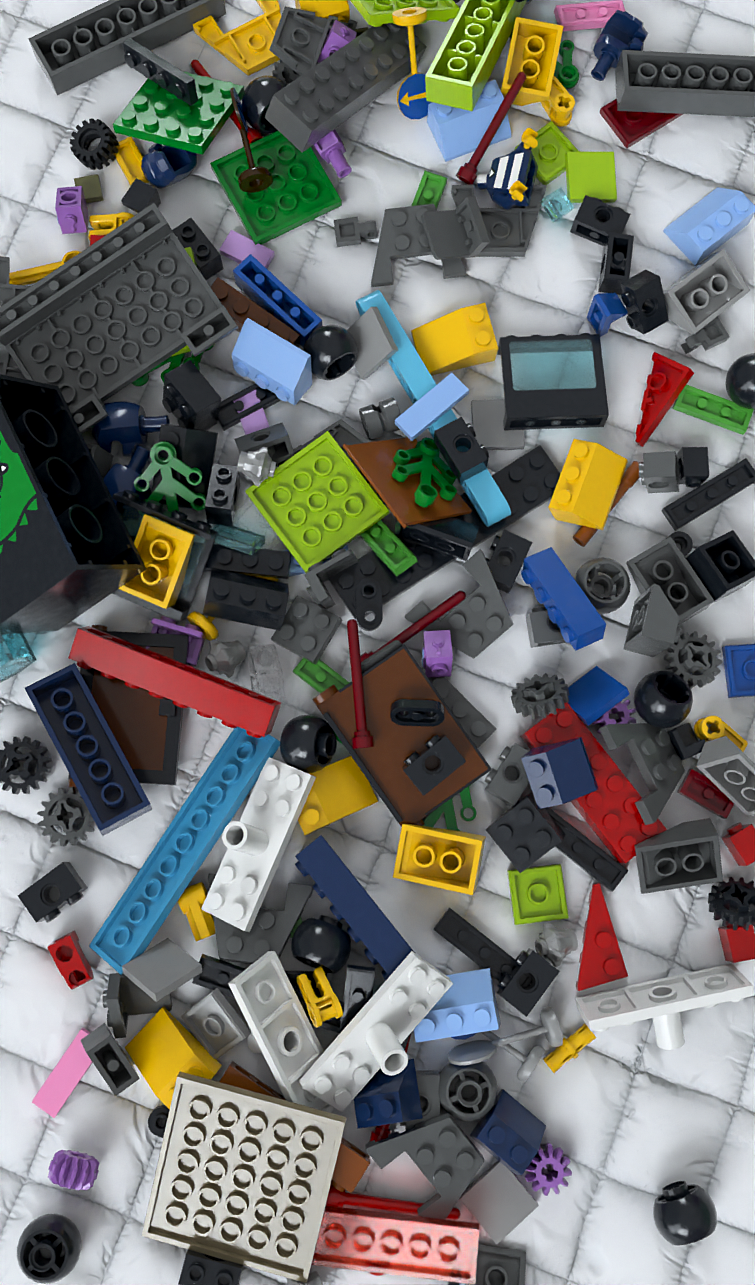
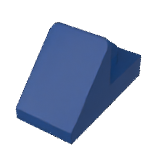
[587,293,628,337]

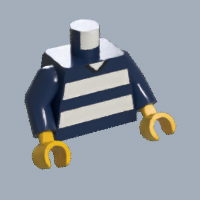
[477,128,538,210]

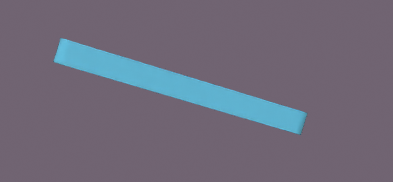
[356,290,511,527]

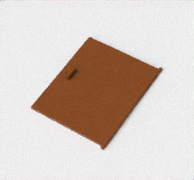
[343,437,472,528]

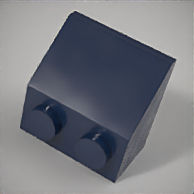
[521,737,599,809]
[354,1059,423,1129]
[469,1089,546,1176]

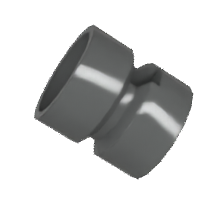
[359,397,401,440]

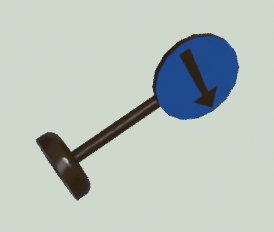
[230,87,273,193]

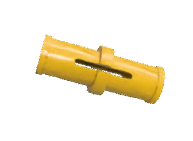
[543,1023,596,1074]

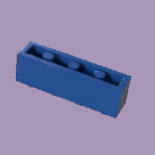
[233,254,322,348]
[521,547,606,651]

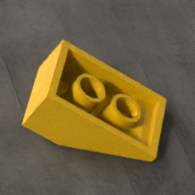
[411,303,498,376]
[118,514,195,609]
[298,756,378,836]
[393,823,486,895]
[124,1006,222,1110]

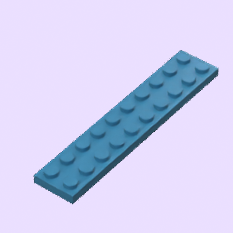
[89,726,280,975]

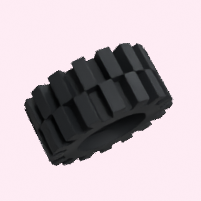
[70,118,119,170]

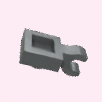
[334,217,377,247]
[681,316,730,354]

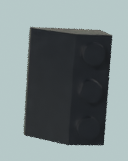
[151,424,218,509]
[394,517,480,561]
[202,568,289,631]

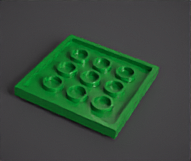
[113,71,245,155]
[210,131,342,245]

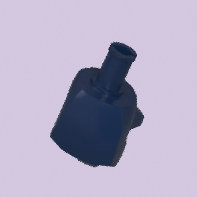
[591,10,648,81]
[141,143,197,189]
[92,401,170,457]
[103,445,151,521]

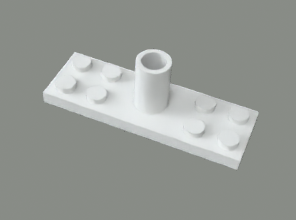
[201,757,316,932]
[228,951,335,1113]
[299,951,453,1112]
[575,963,754,1050]

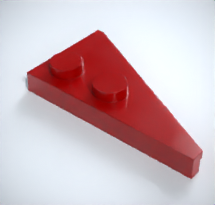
[635,352,694,447]
[575,883,628,991]

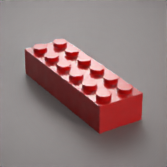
[520,703,667,863]

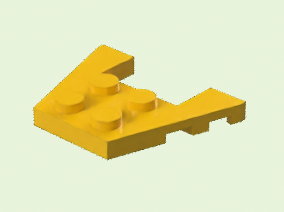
[193,0,281,76]

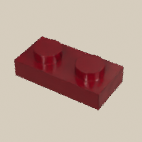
[677,769,734,819]

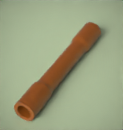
[573,461,639,547]

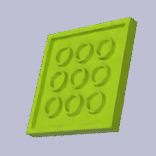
[350,0,460,27]
[245,431,389,573]

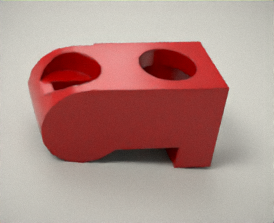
[47,930,94,990]

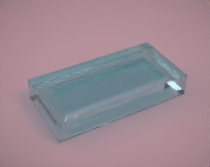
[212,525,265,555]

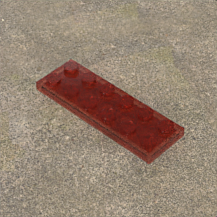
[311,1206,479,1285]

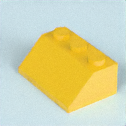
[501,17,564,106]
[548,439,628,530]

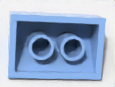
[427,80,512,162]
[663,187,755,266]
[232,318,312,406]
[414,968,501,1043]

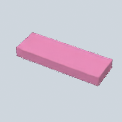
[554,0,625,31]
[32,1028,93,1118]

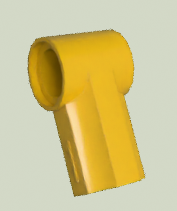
[178,881,216,941]

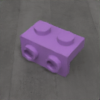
[146,616,206,666]

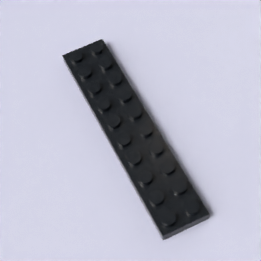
[329,445,560,620]

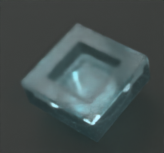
[540,188,574,222]

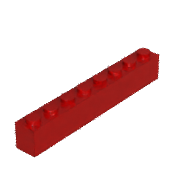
[68,626,281,738]

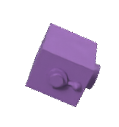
[317,20,357,63]
[55,186,89,234]
[421,630,453,678]

